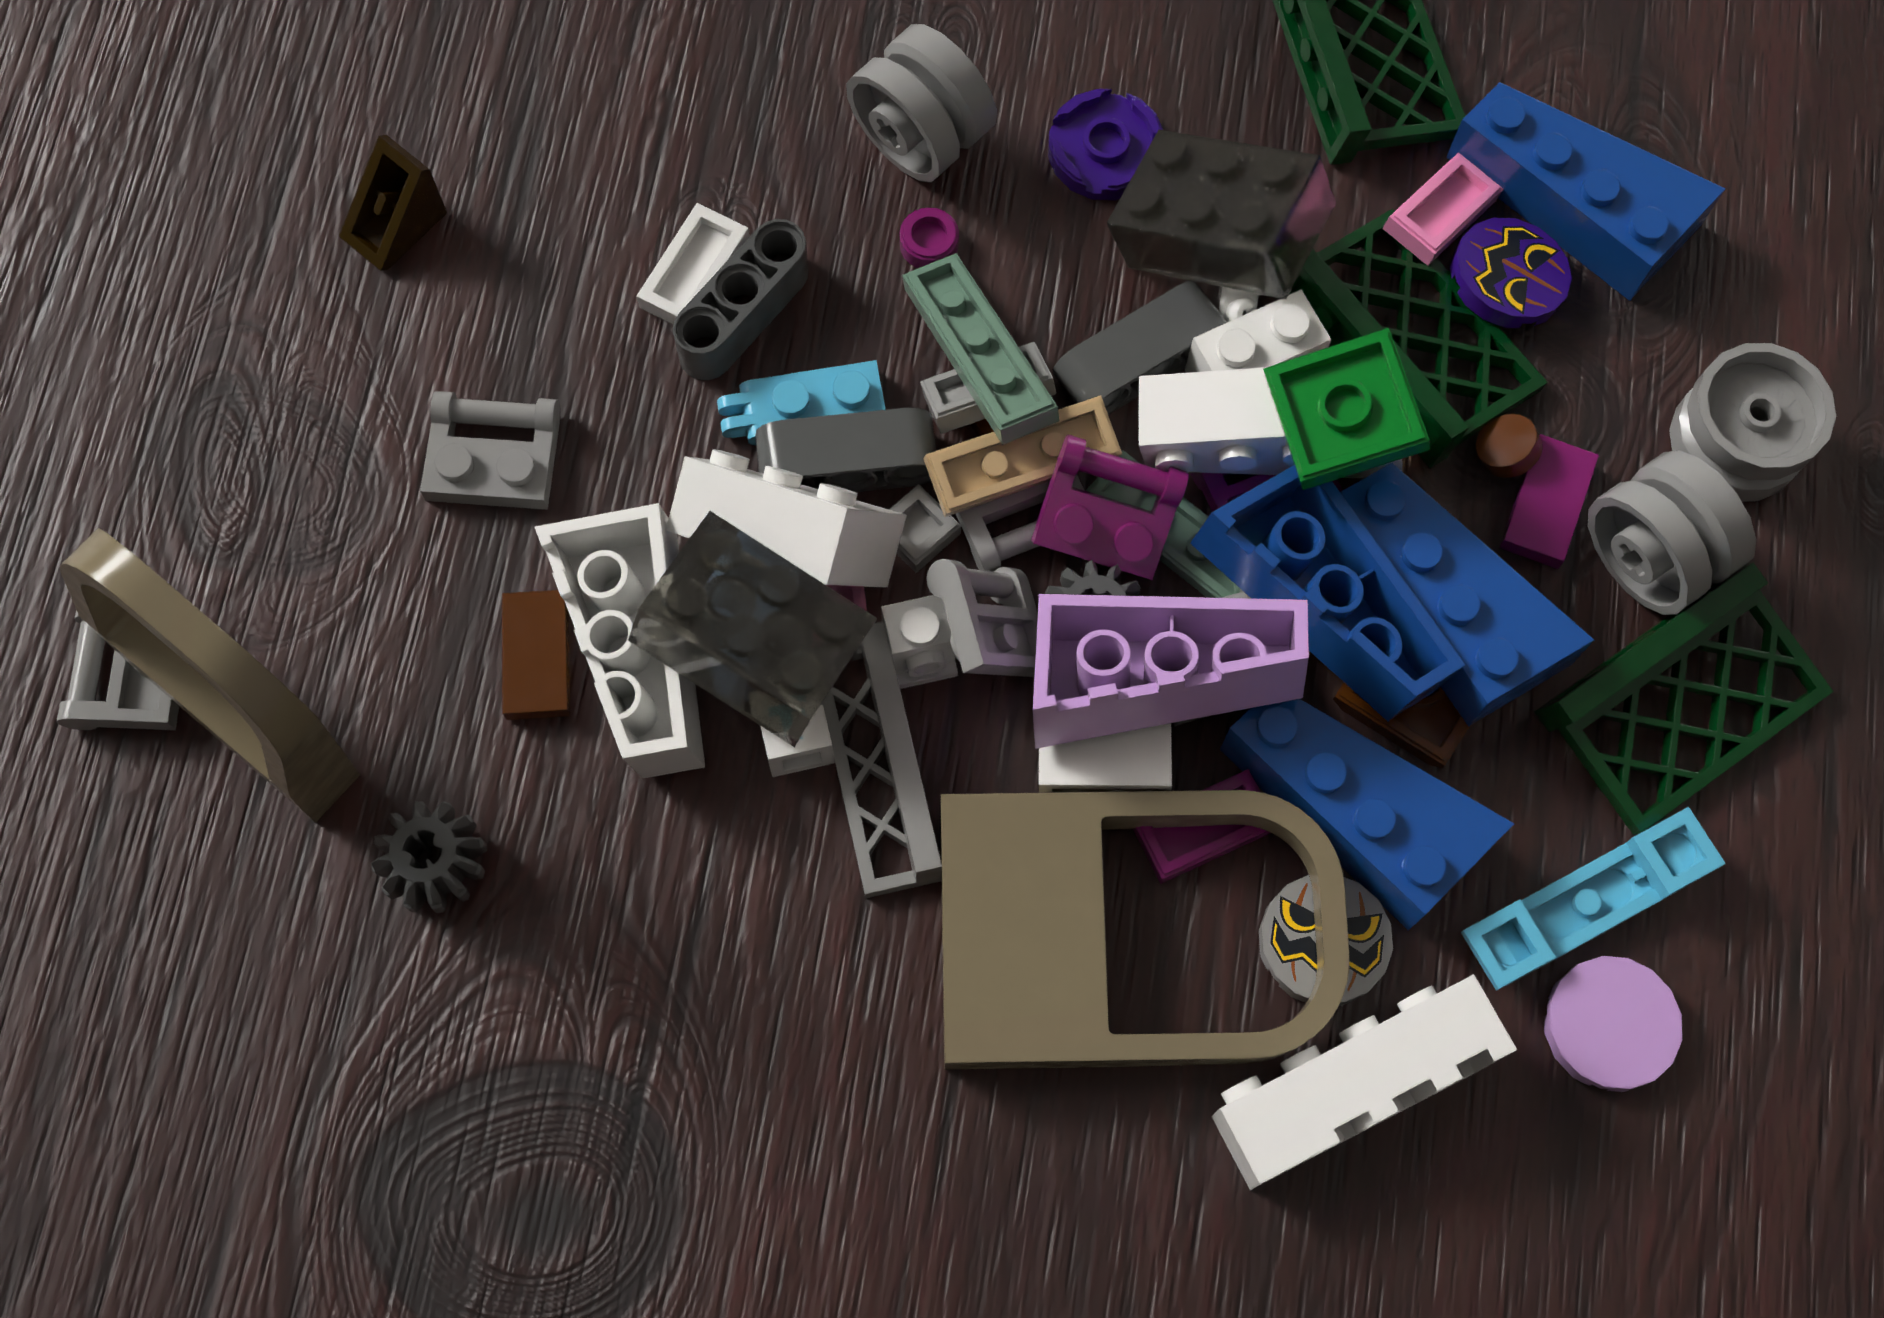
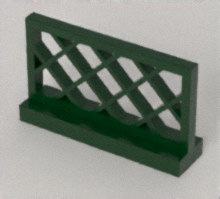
[1272,0,1465,165]
[1277,208,1548,469]
[1534,562,1834,835]

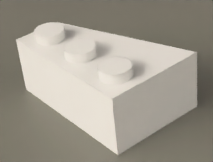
[666,449,907,587]

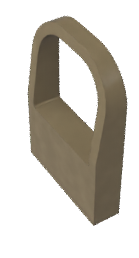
[60,528,360,823]
[940,790,1349,1070]

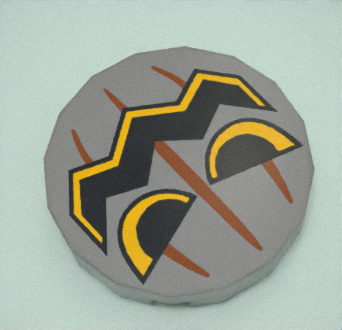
[1259,875,1393,1006]

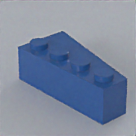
[1190,465,1466,721]

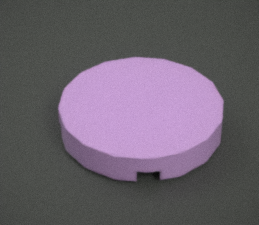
[1544,956,1682,1092]

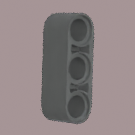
[672,219,809,380]
[1052,280,1227,415]
[755,408,937,492]

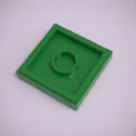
[1263,328,1430,490]

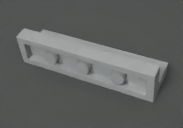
[811,621,942,898]

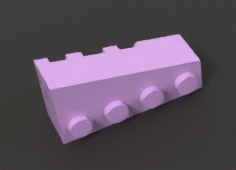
[1033,594,1309,749]

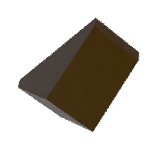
[339,135,447,271]

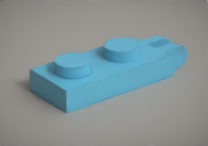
[717,360,886,445]

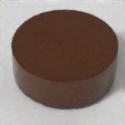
[1476,414,1543,478]

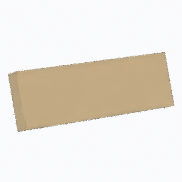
[923,395,1122,517]

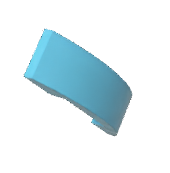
[1461,807,1726,991]

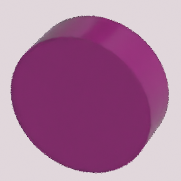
[900,208,959,268]

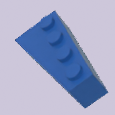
[1446,82,1725,301]
[1340,463,1594,727]
[1220,699,1514,931]

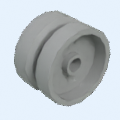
[846,24,997,182]
[1669,343,1836,502]
[1588,450,1757,615]

